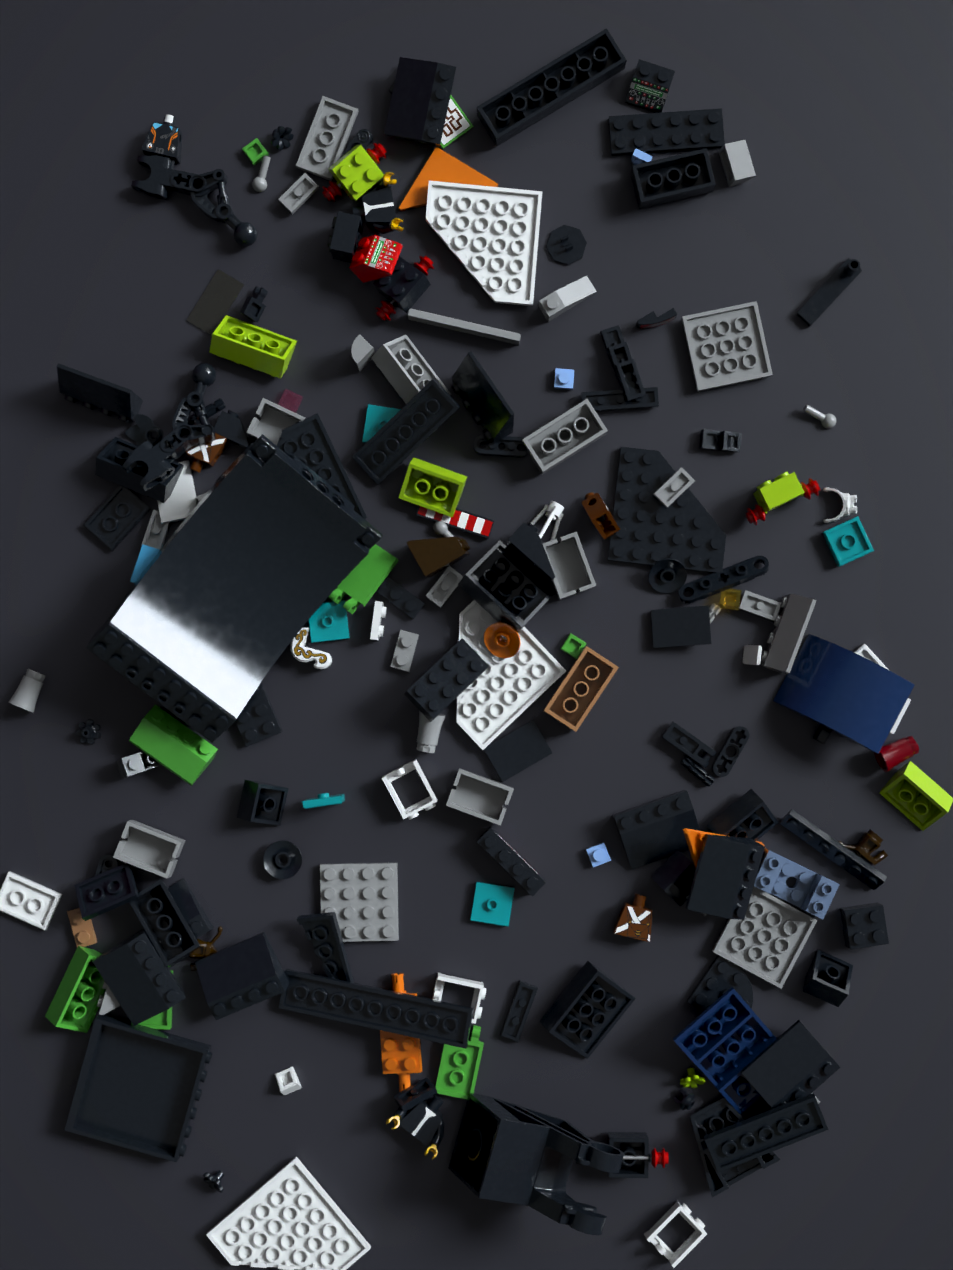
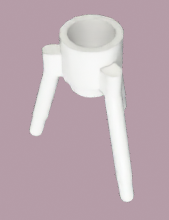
[531,501,564,541]

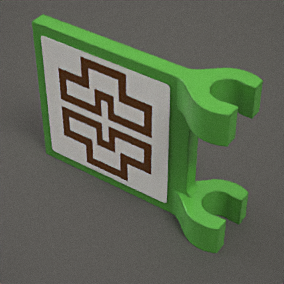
[440,95,474,149]

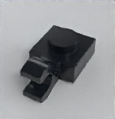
[240,286,268,323]

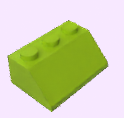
[399,458,467,517]
[879,761,953,831]

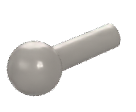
[252,155,271,192]
[803,405,836,429]
[433,521,454,537]

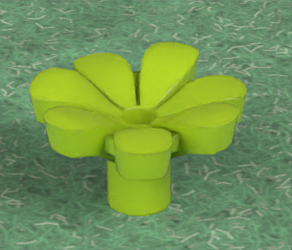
[680,1068,706,1088]

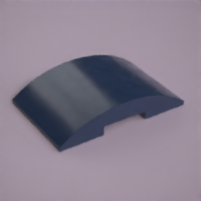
[773,634,915,754]
[673,987,777,1114]

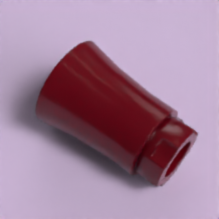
[874,736,919,773]

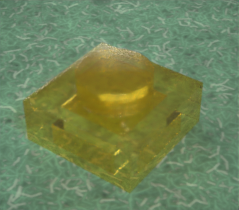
[719,589,741,610]

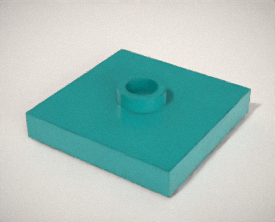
[362,404,401,443]
[822,516,874,567]
[309,600,350,643]
[302,793,345,809]
[470,881,515,927]

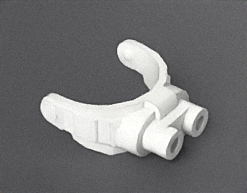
[823,487,857,523]

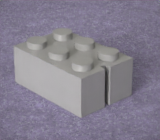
[246,398,305,446]
[543,532,596,600]
[446,768,514,826]
[113,820,186,879]

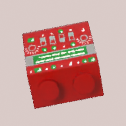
[349,235,403,283]

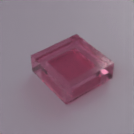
[278,389,303,413]

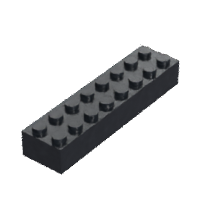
[477,28,627,147]

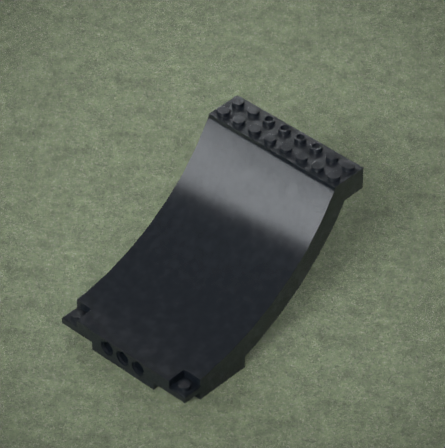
[86,434,383,743]

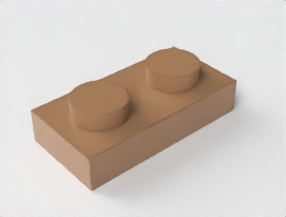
[67,908,98,947]

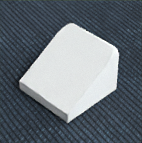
[743,645,762,665]
[275,1066,302,1095]

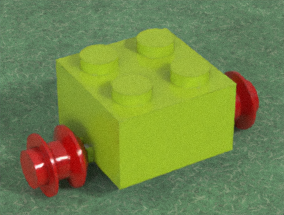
[322,143,387,202]
[746,471,820,525]

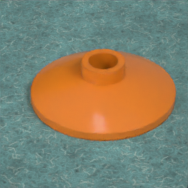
[484,622,521,658]

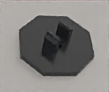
[546,225,587,265]

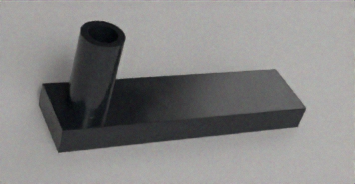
[796,258,862,327]

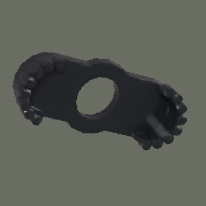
[342,129,373,157]

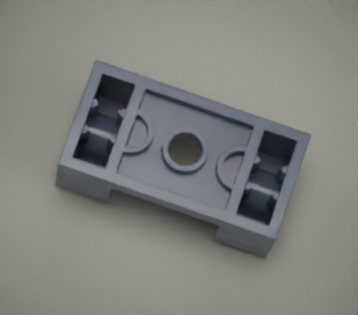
[754,848,840,919]

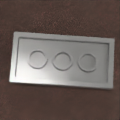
[296,96,359,181]

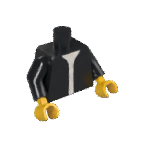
[352,172,403,234]
[386,1095,445,1160]

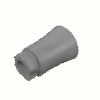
[8,669,45,713]
[416,711,445,753]

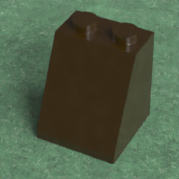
[406,537,470,577]

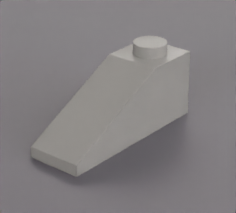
[539,276,597,322]

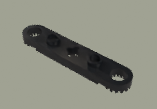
[679,556,769,604]

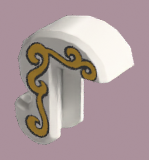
[290,628,332,669]

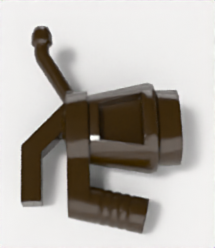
[838,829,888,865]
[189,926,223,971]

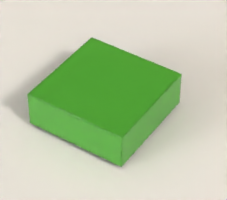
[242,138,269,166]
[560,633,587,659]

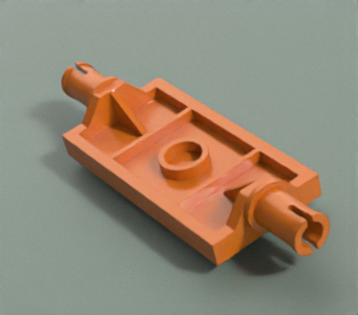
[380,973,422,1092]

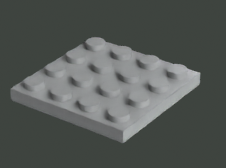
[681,301,773,392]
[320,862,399,942]
[712,886,817,989]

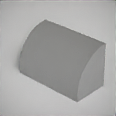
[718,140,756,187]
[351,334,375,371]

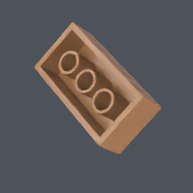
[543,646,619,732]

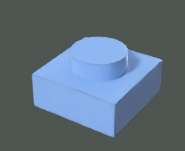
[631,149,653,165]
[554,368,574,390]
[586,842,611,868]

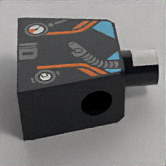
[142,114,182,164]

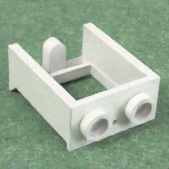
[382,759,438,820]
[432,973,486,1024]
[644,1201,707,1268]

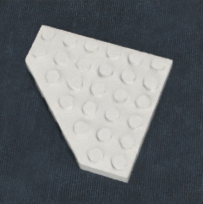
[425,181,542,306]
[456,600,566,750]
[206,1156,371,1270]

